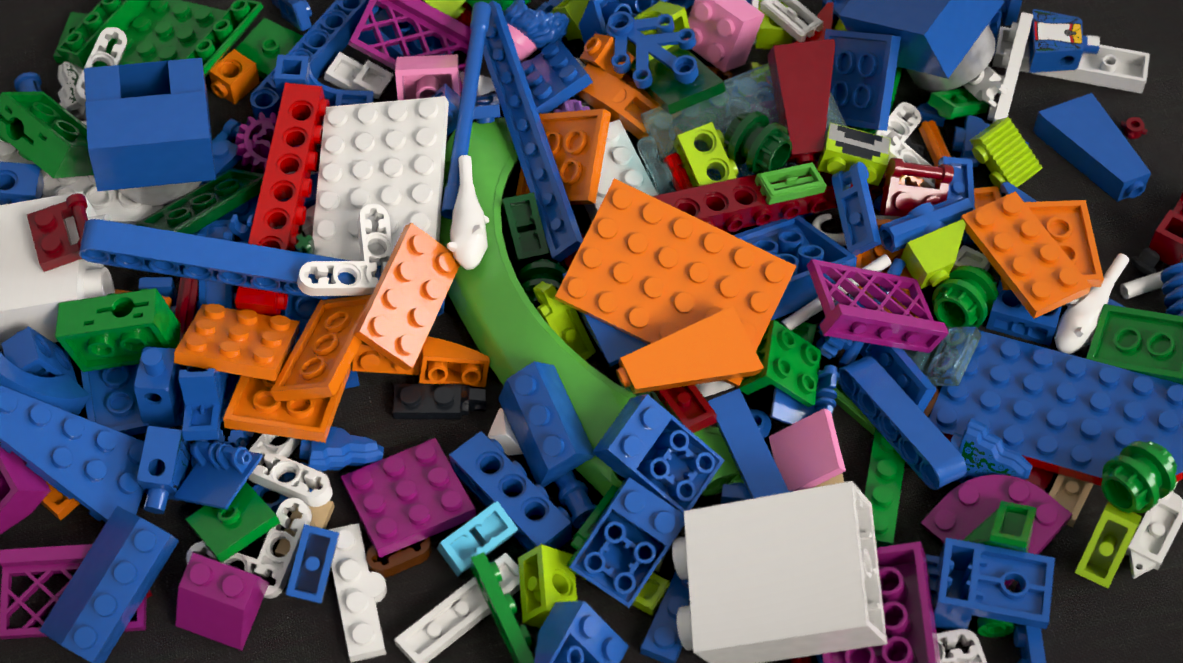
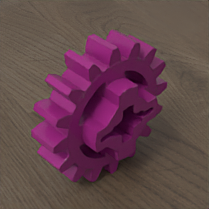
[235,112,300,174]

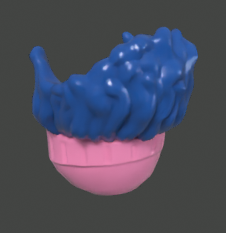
[503,0,569,62]

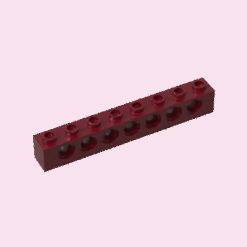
[652,161,886,232]

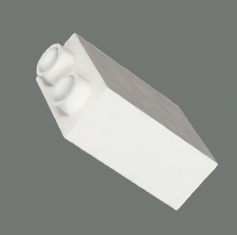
[0,191,115,351]
[672,481,887,663]

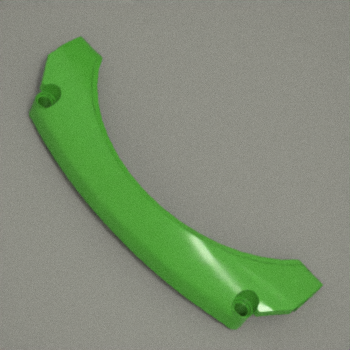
[439,117,744,497]

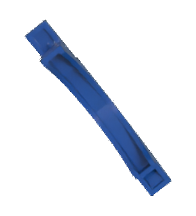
[178,220,235,441]

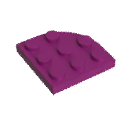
[921,475,1072,589]

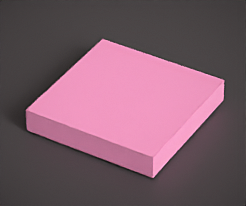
[769,408,846,491]

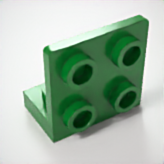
[738,320,821,407]

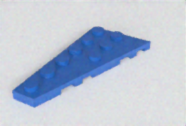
[0,385,144,523]

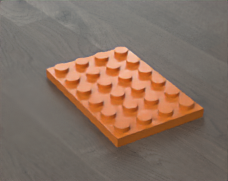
[555,178,796,388]

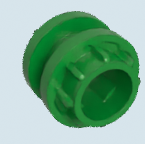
[932,265,999,332]
[1101,441,1177,513]

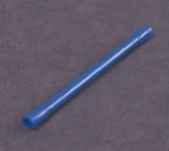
[441,2,491,219]

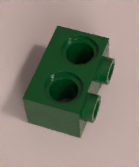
[501,192,549,270]

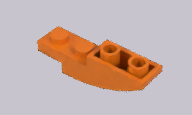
[577,64,683,159]
[352,336,490,387]

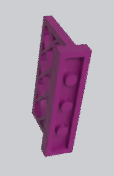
[348,0,471,93]
[807,259,949,353]
[0,544,147,639]

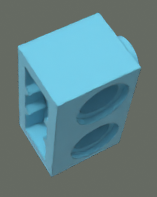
[437,501,518,577]

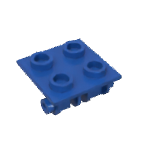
[770,365,840,425]
[173,440,263,510]

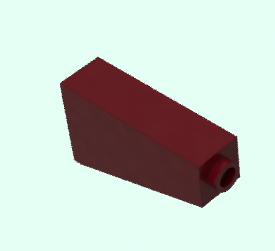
[767,39,835,165]

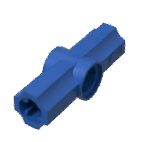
[878,195,973,253]

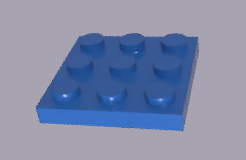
[824,29,901,131]

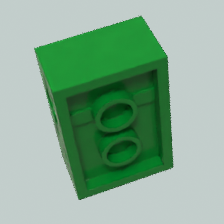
[0,91,94,179]
[55,288,181,372]

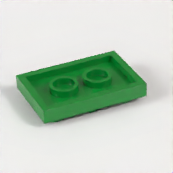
[1086,304,1183,384]

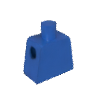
[134,347,188,425]

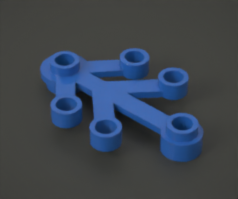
[606,11,699,89]

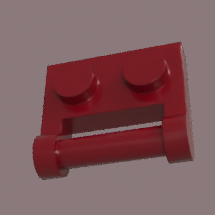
[880,158,954,217]
[27,193,88,272]

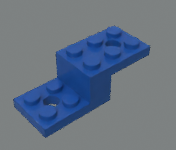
[926,538,1055,631]

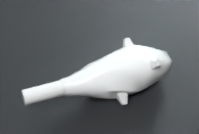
[447,155,489,271]
[1054,253,1129,354]

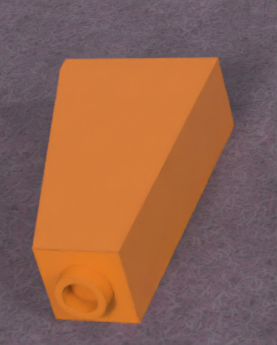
[616,306,764,394]

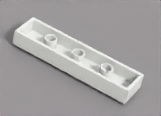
[992,26,1150,94]

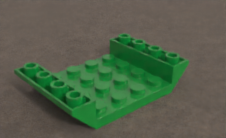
[56,0,263,77]

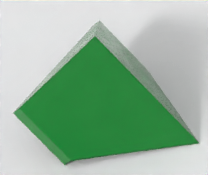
[962,501,1036,553]

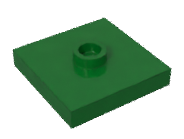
[235,18,303,79]
[186,482,280,563]

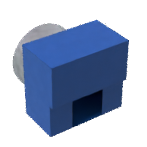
[839,0,1005,91]
[84,58,216,206]

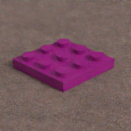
[341,438,476,558]

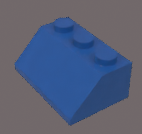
[498,362,596,488]

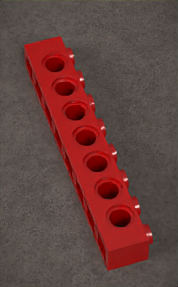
[235,83,330,316]

